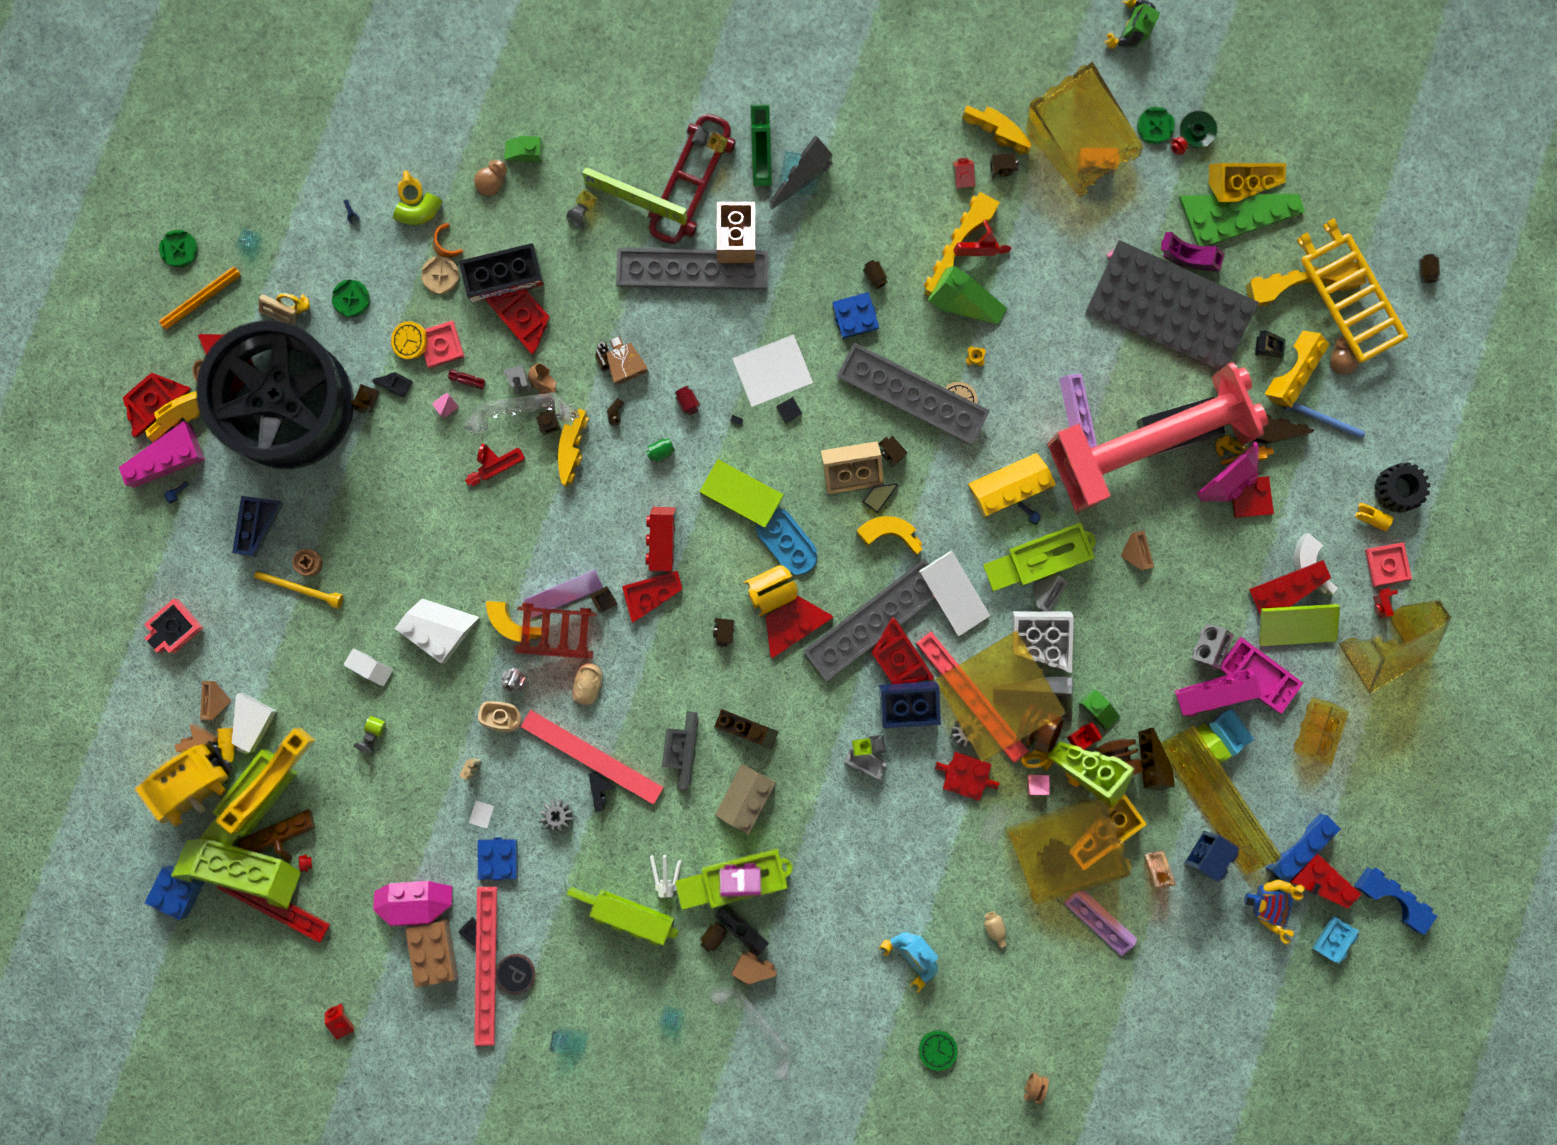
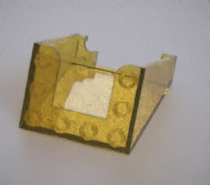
[1026,62,1143,198]
[1339,599,1452,694]
[1005,796,1132,904]

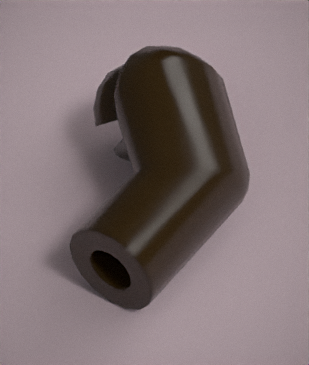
[595,342,610,371]

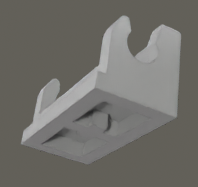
[503,365,533,394]
[844,746,887,780]

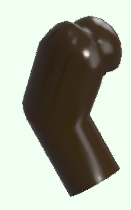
[607,398,625,426]

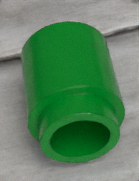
[646,438,675,463]

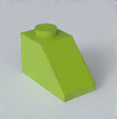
[1188,723,1232,767]

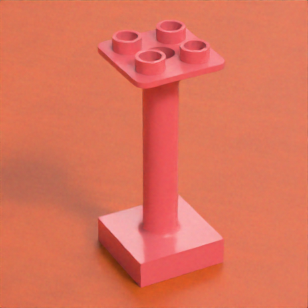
[1047,362,1268,513]

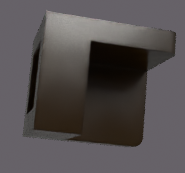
[590,586,618,613]

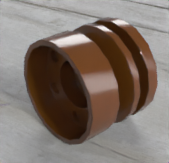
[1017,704,1064,755]
[1095,738,1144,775]

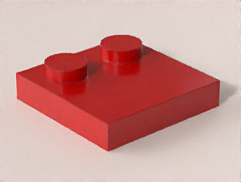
[1232,476,1274,518]

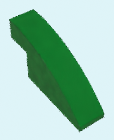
[750,104,772,186]

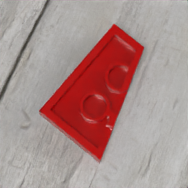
[622,571,683,623]

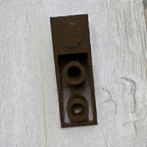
[1253,414,1314,445]
[714,709,779,749]
[1138,727,1175,791]

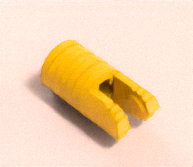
[1355,503,1393,532]
[217,728,236,763]

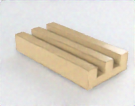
[259,294,297,325]
[459,758,481,780]

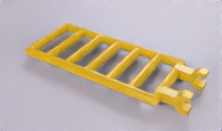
[1297,218,1408,363]

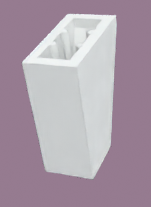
[232,693,277,754]

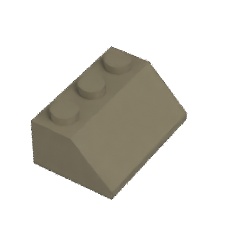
[715,764,776,835]

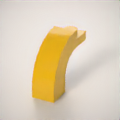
[856,516,923,556]

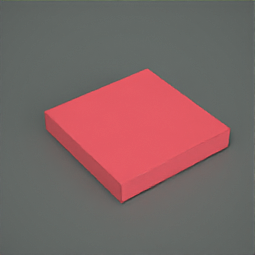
[423,321,465,368]
[1365,542,1412,587]

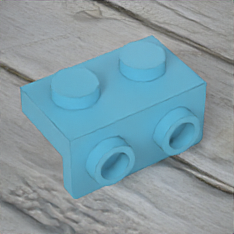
[1209,708,1254,757]
[1313,915,1359,964]

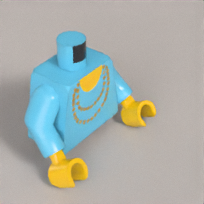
[879,932,939,993]

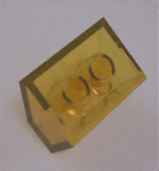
[1294,697,1349,766]

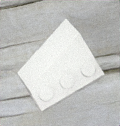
[395,599,480,664]
[1012,611,1074,673]

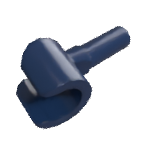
[343,199,360,224]
[164,481,189,504]
[1018,502,1040,525]

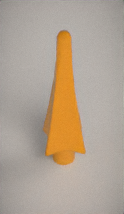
[1221,445,1274,465]

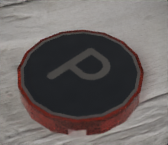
[496,954,535,994]

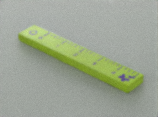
[582,167,687,225]

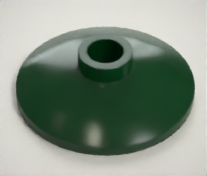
[1179,111,1217,148]

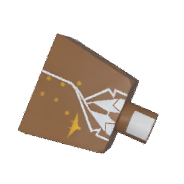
[607,337,649,386]

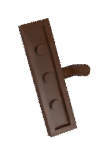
[237,809,315,862]

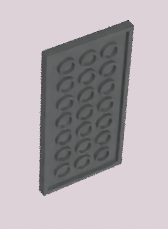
[1086,240,1259,370]

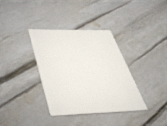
[732,334,813,407]

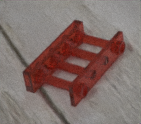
[513,603,596,659]

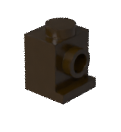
[990,153,1019,179]
[536,410,561,435]
[878,436,908,467]
[713,618,734,647]

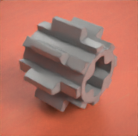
[501,668,525,693]

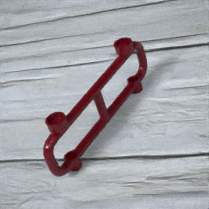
[648,114,736,244]

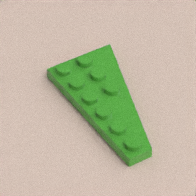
[1179,194,1305,246]

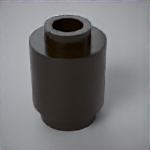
[1419,254,1441,283]
[862,260,888,290]
[700,922,728,952]

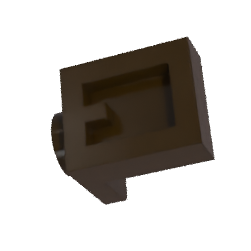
[350,384,380,414]

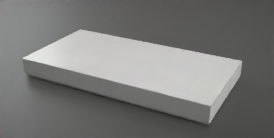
[919,551,990,636]

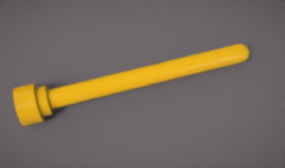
[254,571,344,609]

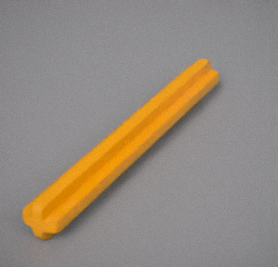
[159,267,241,330]

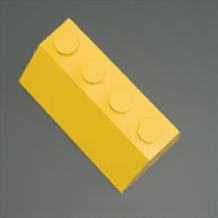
[968,453,1056,518]

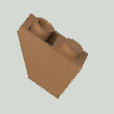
[731,951,777,984]

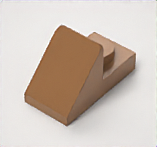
[174,724,218,752]

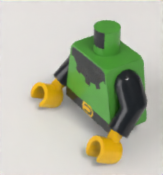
[1104,0,1160,49]

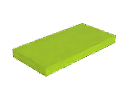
[699,459,784,529]
[1259,604,1340,646]

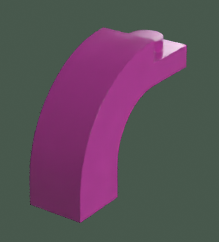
[1161,232,1225,272]

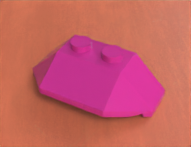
[1197,442,1259,502]
[373,881,453,926]

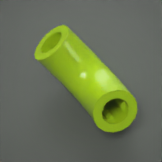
[393,193,443,226]

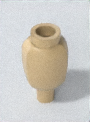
[984,912,1007,948]

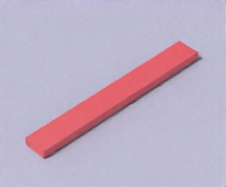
[916,632,1029,763]
[520,710,664,805]
[474,887,497,1046]

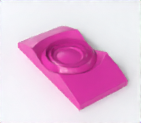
[1220,637,1304,714]

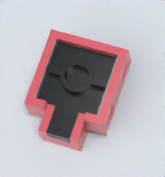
[144,599,204,654]

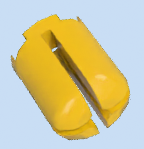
[743,565,798,616]

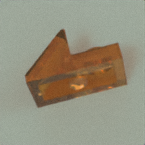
[1144,850,1176,889]

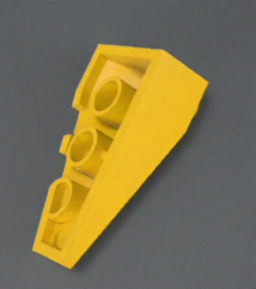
[1209,163,1286,202]

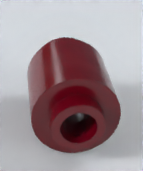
[675,386,700,416]

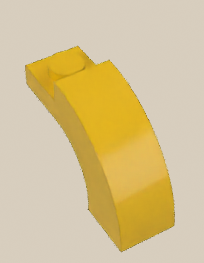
[486,601,545,642]

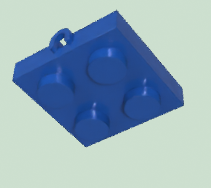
[832,292,879,339]
[477,837,518,881]

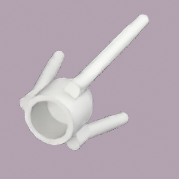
[650,855,681,897]

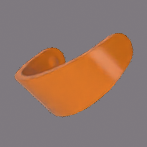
[433,223,463,258]

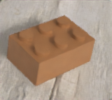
[717,202,755,263]
[405,918,458,988]

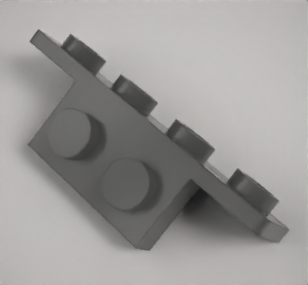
[662,711,699,790]

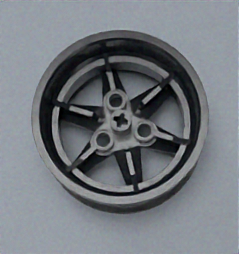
[196,320,354,469]

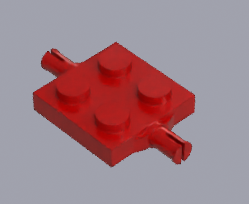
[934,751,999,801]

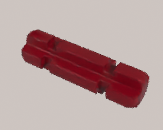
[448,369,486,390]

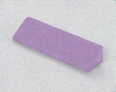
[1059,374,1097,448]
[524,570,603,618]
[1064,886,1137,956]

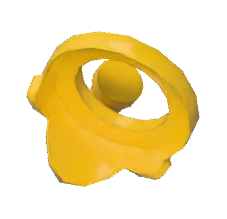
[397,170,423,205]
[276,293,310,315]
[1215,434,1248,457]
[1021,749,1053,770]

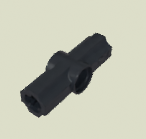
[715,904,769,956]

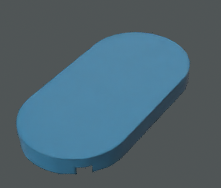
[756,508,817,575]

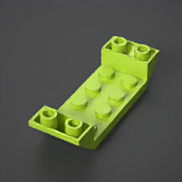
[171,838,301,909]

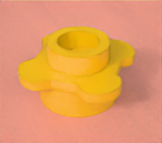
[966,346,986,366]

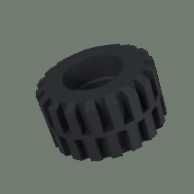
[1374,462,1431,513]

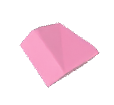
[432,393,458,418]
[1028,775,1049,795]

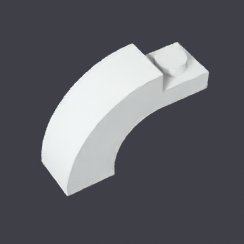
[1294,533,1338,595]

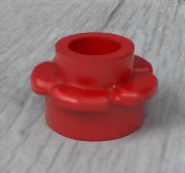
[1170,137,1188,155]
[298,853,312,873]

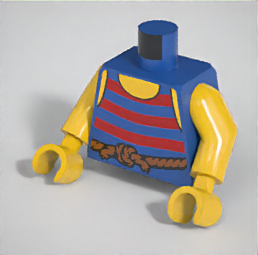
[1244,880,1304,944]

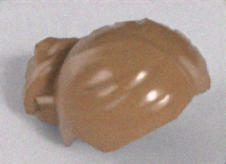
[474,160,507,196]
[1330,336,1359,375]
[528,363,556,401]

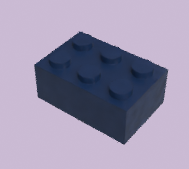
[879,681,941,729]
[1184,831,1240,882]

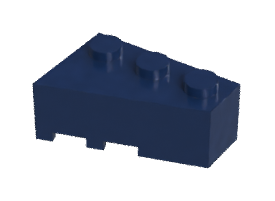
[232,496,284,557]

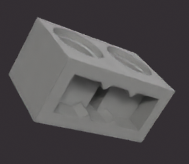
[1192,623,1234,670]

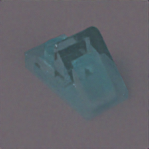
[549,1027,588,1053]

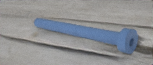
[1284,403,1365,438]

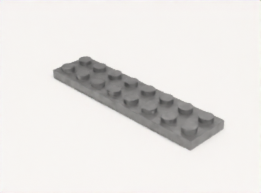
[616,248,768,290]
[837,343,990,445]
[803,558,935,682]

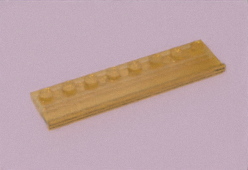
[1161,726,1282,874]

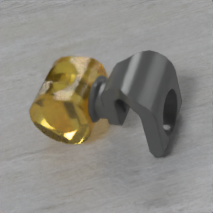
[692,125,728,154]
[566,190,598,229]

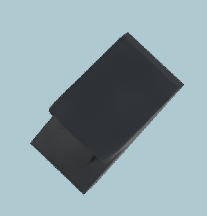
[1255,330,1285,358]
[588,772,616,812]

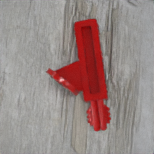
[953,219,1012,257]
[465,443,525,486]

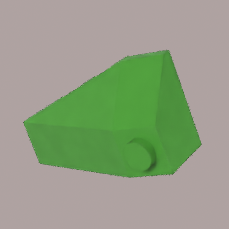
[928,266,1007,325]

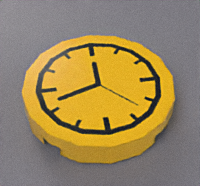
[391,321,428,360]

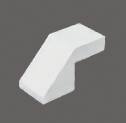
[344,648,393,686]

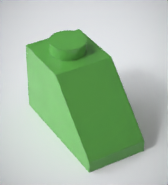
[504,136,543,162]
[1079,689,1120,730]

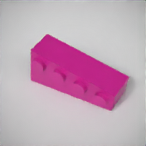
[118,421,205,488]
[1174,668,1263,717]

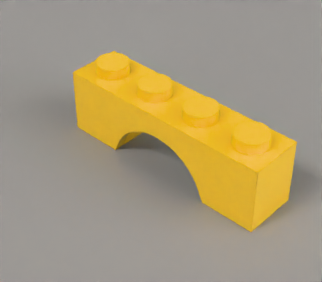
[1265,330,1330,408]

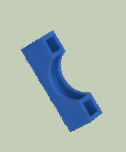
[1266,814,1341,883]
[1354,867,1438,935]

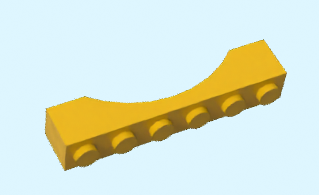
[923,192,1000,296]
[1246,260,1367,306]
[216,728,315,834]

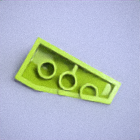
[1048,742,1134,808]

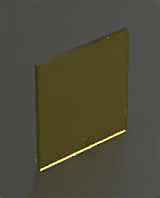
[935,630,1066,762]

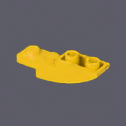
[962,105,1031,154]
[145,391,200,442]
[558,409,589,487]

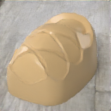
[572,663,603,705]
[478,701,521,732]

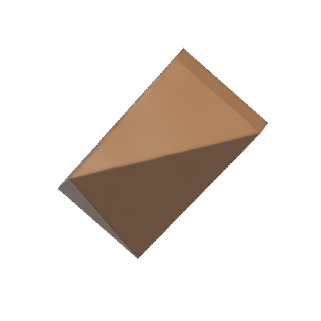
[1121,531,1154,570]
[200,681,231,720]

